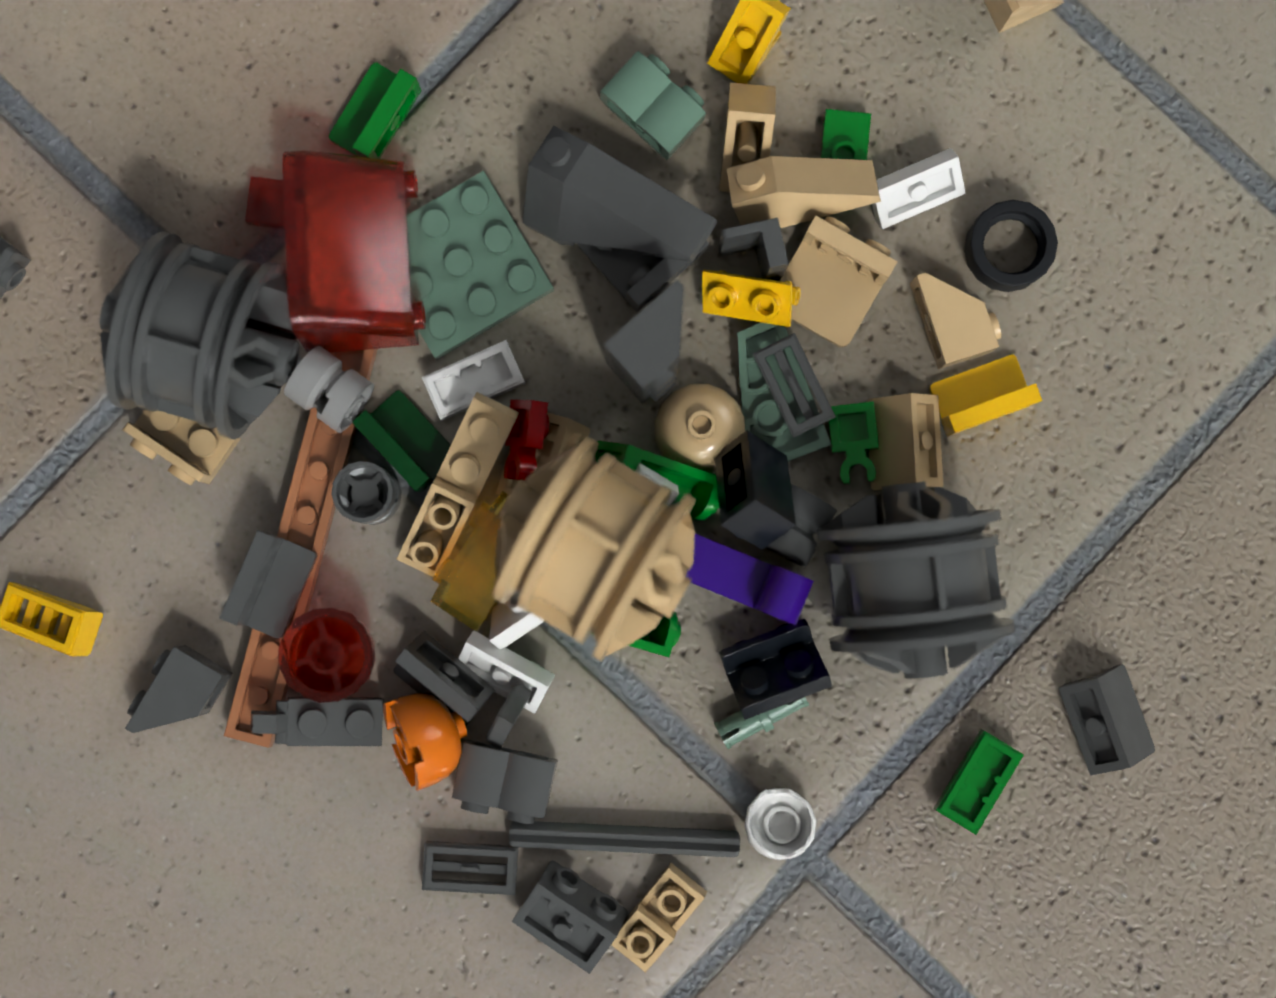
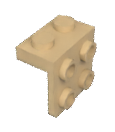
[780,216,898,347]

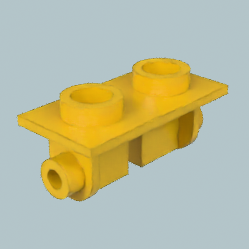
[702,269,801,327]

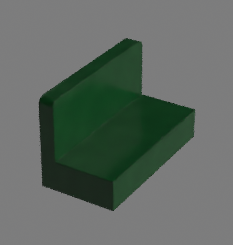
[352,390,451,493]

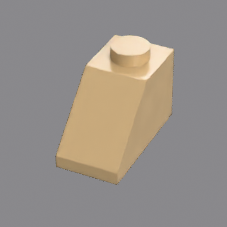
[719,83,776,192]
[910,273,1001,369]

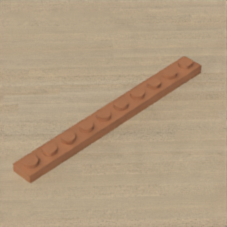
[224,286,391,748]

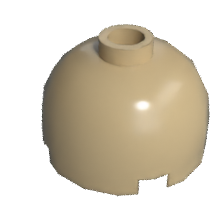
[654,384,745,474]

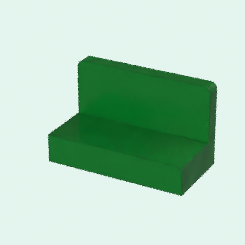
[329,62,422,167]

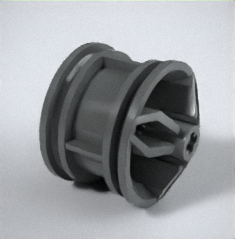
[100,231,299,440]
[817,481,1015,679]

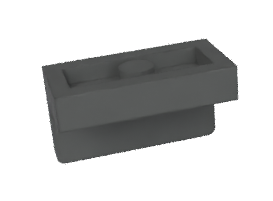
[718,217,789,281]
[219,530,318,638]
[393,631,495,726]
[1059,664,1155,776]

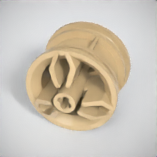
[493,436,696,661]

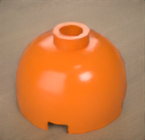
[383,693,467,791]

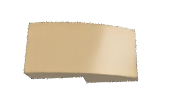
[611,863,707,973]

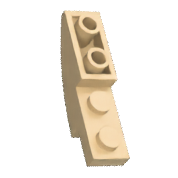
[396,392,519,579]

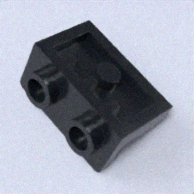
[719,619,832,720]

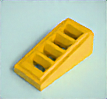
[0,582,103,656]

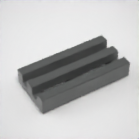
[752,333,836,438]
[422,841,519,895]

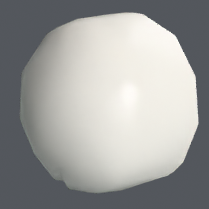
[744,788,817,860]

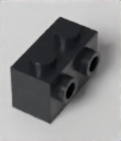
[715,430,796,549]

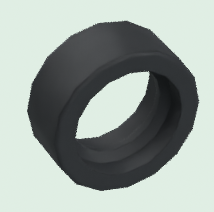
[964,199,1058,292]

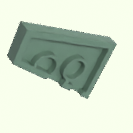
[737,323,831,462]

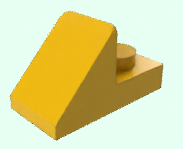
[707,0,791,84]

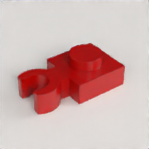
[504,399,550,481]

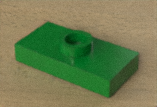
[820,109,871,160]
[933,729,1024,835]

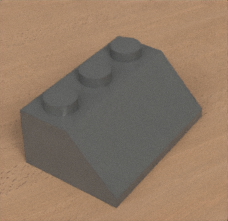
[604,279,684,404]

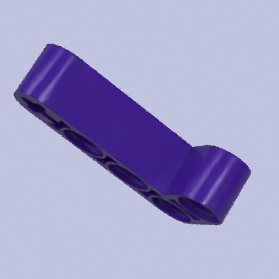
[686,534,814,625]

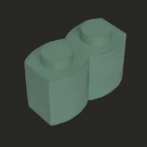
[600,51,706,160]

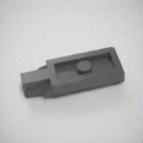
[250,697,384,746]

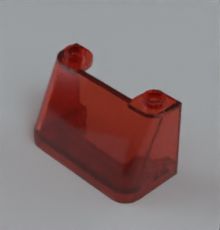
[282,150,426,354]

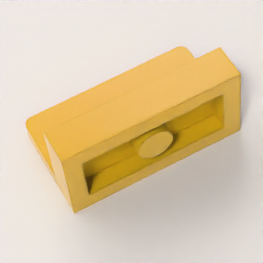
[929,354,1043,437]

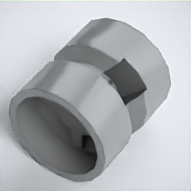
[284,346,375,433]

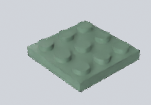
[365,170,554,360]

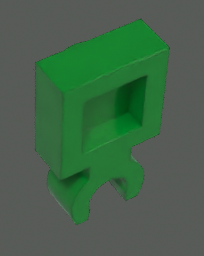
[829,401,879,485]

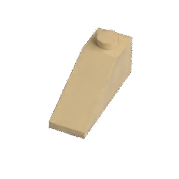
[726,156,881,228]

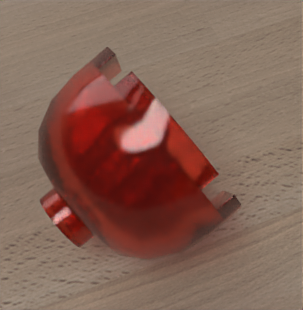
[278,608,376,703]

